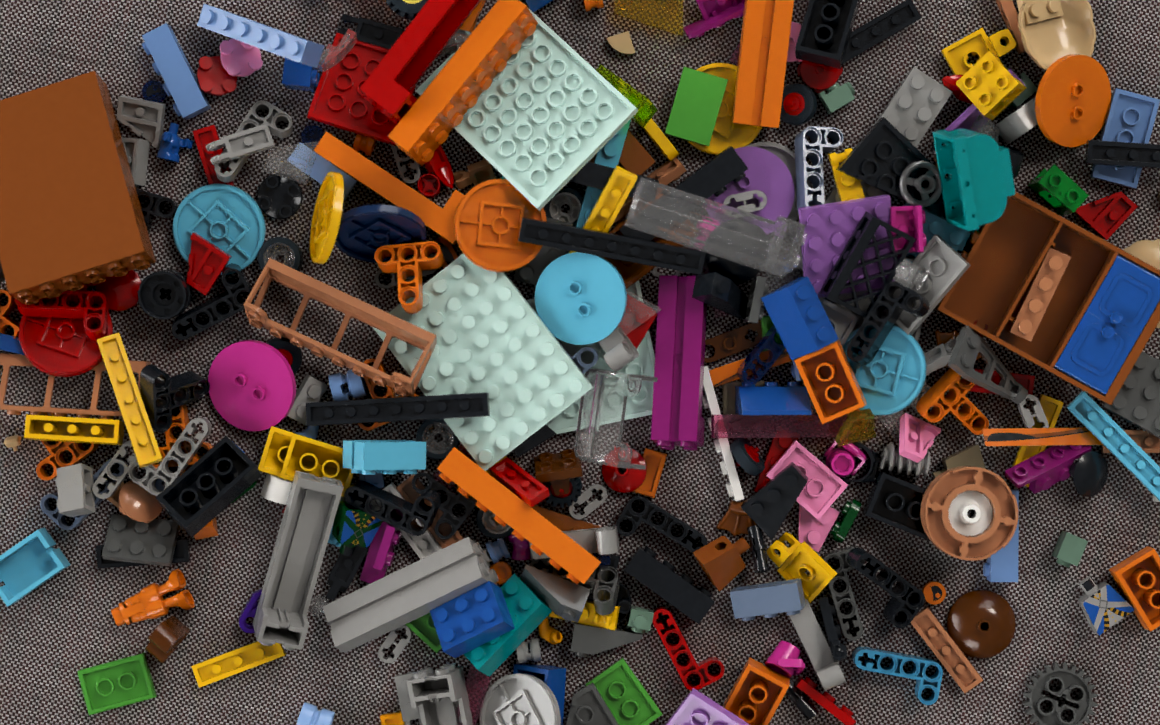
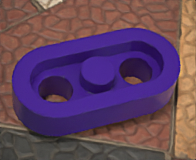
[238,589,262,633]

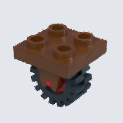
[534,449,583,508]

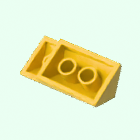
[258,426,354,497]

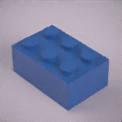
[430,581,515,658]

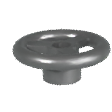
[899,161,942,207]

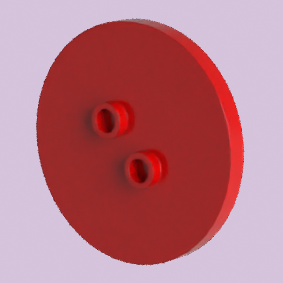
[19,301,113,377]

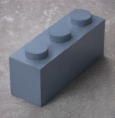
[730,578,806,621]

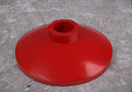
[602,447,647,493]

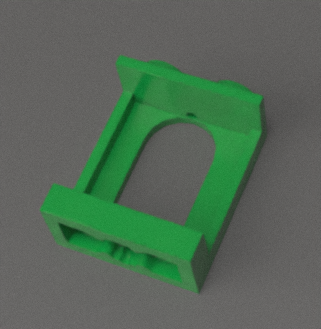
[1028,164,1089,216]

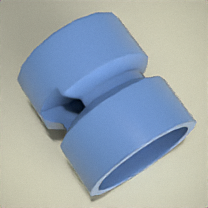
[328,370,367,401]

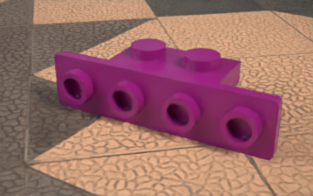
[683,0,745,39]
[1005,445,1091,494]
[360,509,403,584]

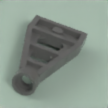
[948,326,1028,404]

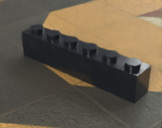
[618,146,748,241]

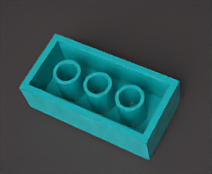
[464,573,552,677]

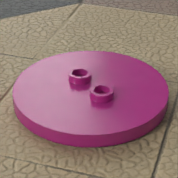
[208,340,296,431]

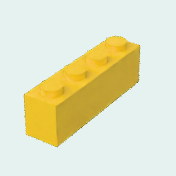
[24,415,125,445]

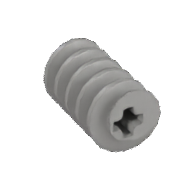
[880,443,931,479]

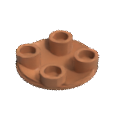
[119,480,162,523]

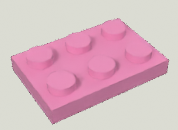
[765,440,848,520]

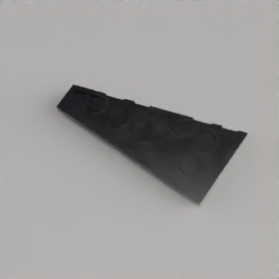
[836,117,953,220]

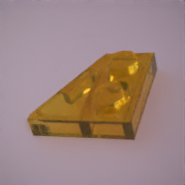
[835,408,877,446]

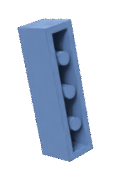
[142,23,211,120]
[983,489,1019,582]

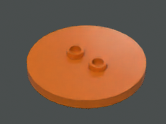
[1035,54,1111,147]
[454,179,547,272]

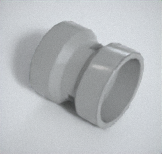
[516,638,541,664]

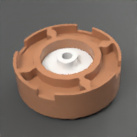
[920,466,1018,561]

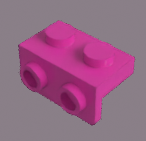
[890,205,927,253]

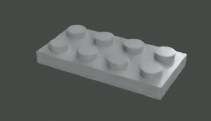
[883,234,971,335]

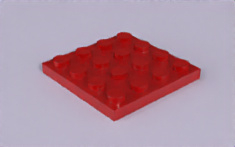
[307,33,417,146]

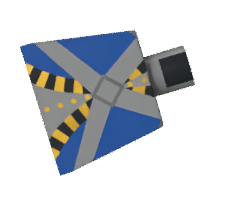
[1078,577,1134,636]

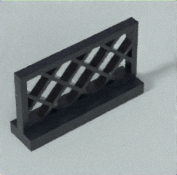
[819,212,916,318]

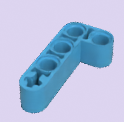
[852,646,943,705]

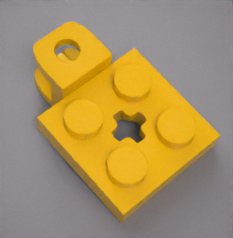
[941,28,1016,75]
[766,532,838,603]

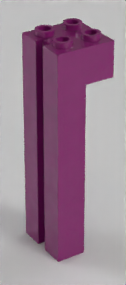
[651,275,707,451]

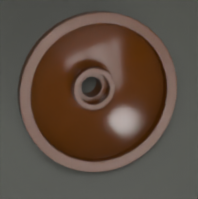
[947,590,1016,659]

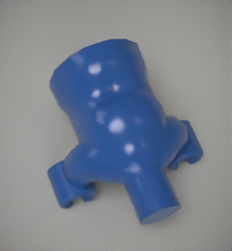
[156,123,193,163]

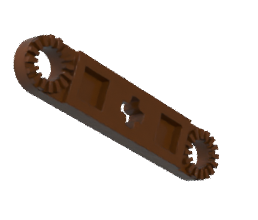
[704,319,763,363]

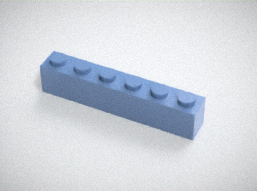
[197,4,324,68]

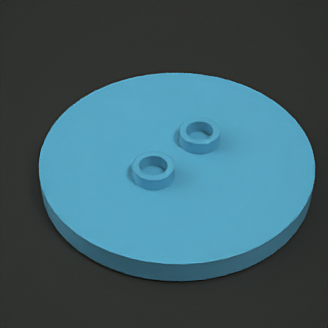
[173,183,266,275]
[535,252,627,345]
[843,325,927,416]

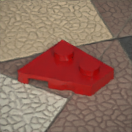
[1074,191,1138,241]

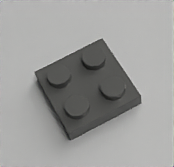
[743,276,769,323]

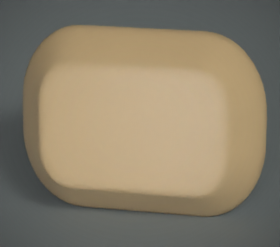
[3,435,22,452]

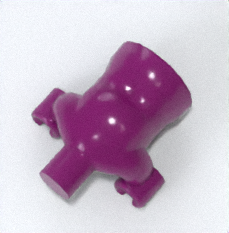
[504,534,531,560]

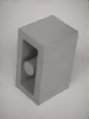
[55,463,95,518]

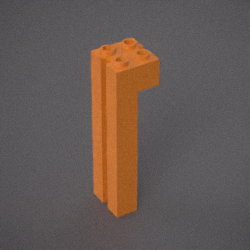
[731,0,794,128]
[313,131,465,246]

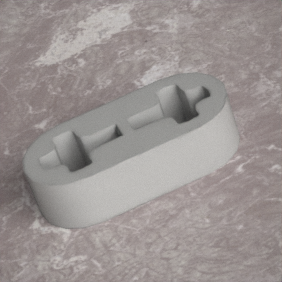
[723,190,767,215]
[1017,394,1049,428]
[569,484,607,519]
[378,625,412,663]

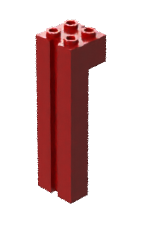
[360,0,481,124]

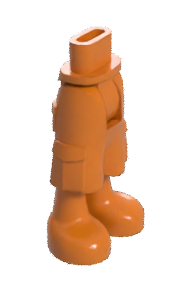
[111,569,195,626]

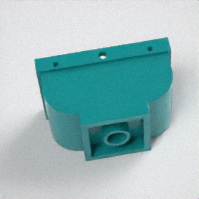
[933,129,1016,231]

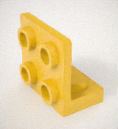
[956,51,1026,120]

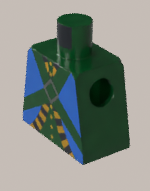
[332,500,383,556]

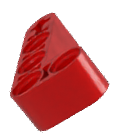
[15,290,109,341]
[652,606,725,690]

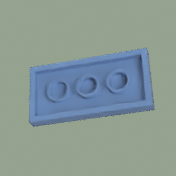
[1090,88,1160,189]

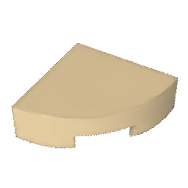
[607,31,635,55]

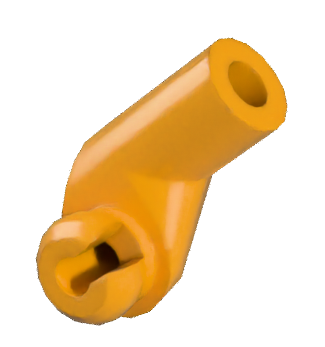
[538,616,563,645]

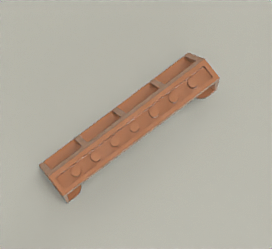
[244,258,437,397]
[0,353,151,421]

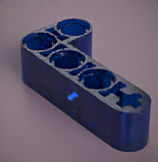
[738,308,786,384]

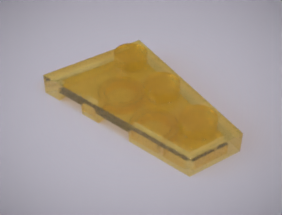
[614,0,683,37]

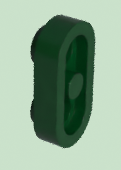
[830,499,862,544]

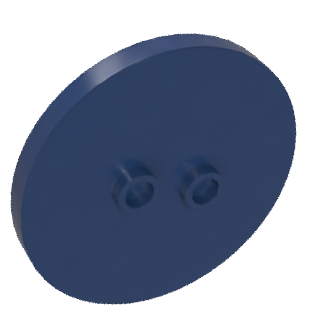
[335,204,426,263]

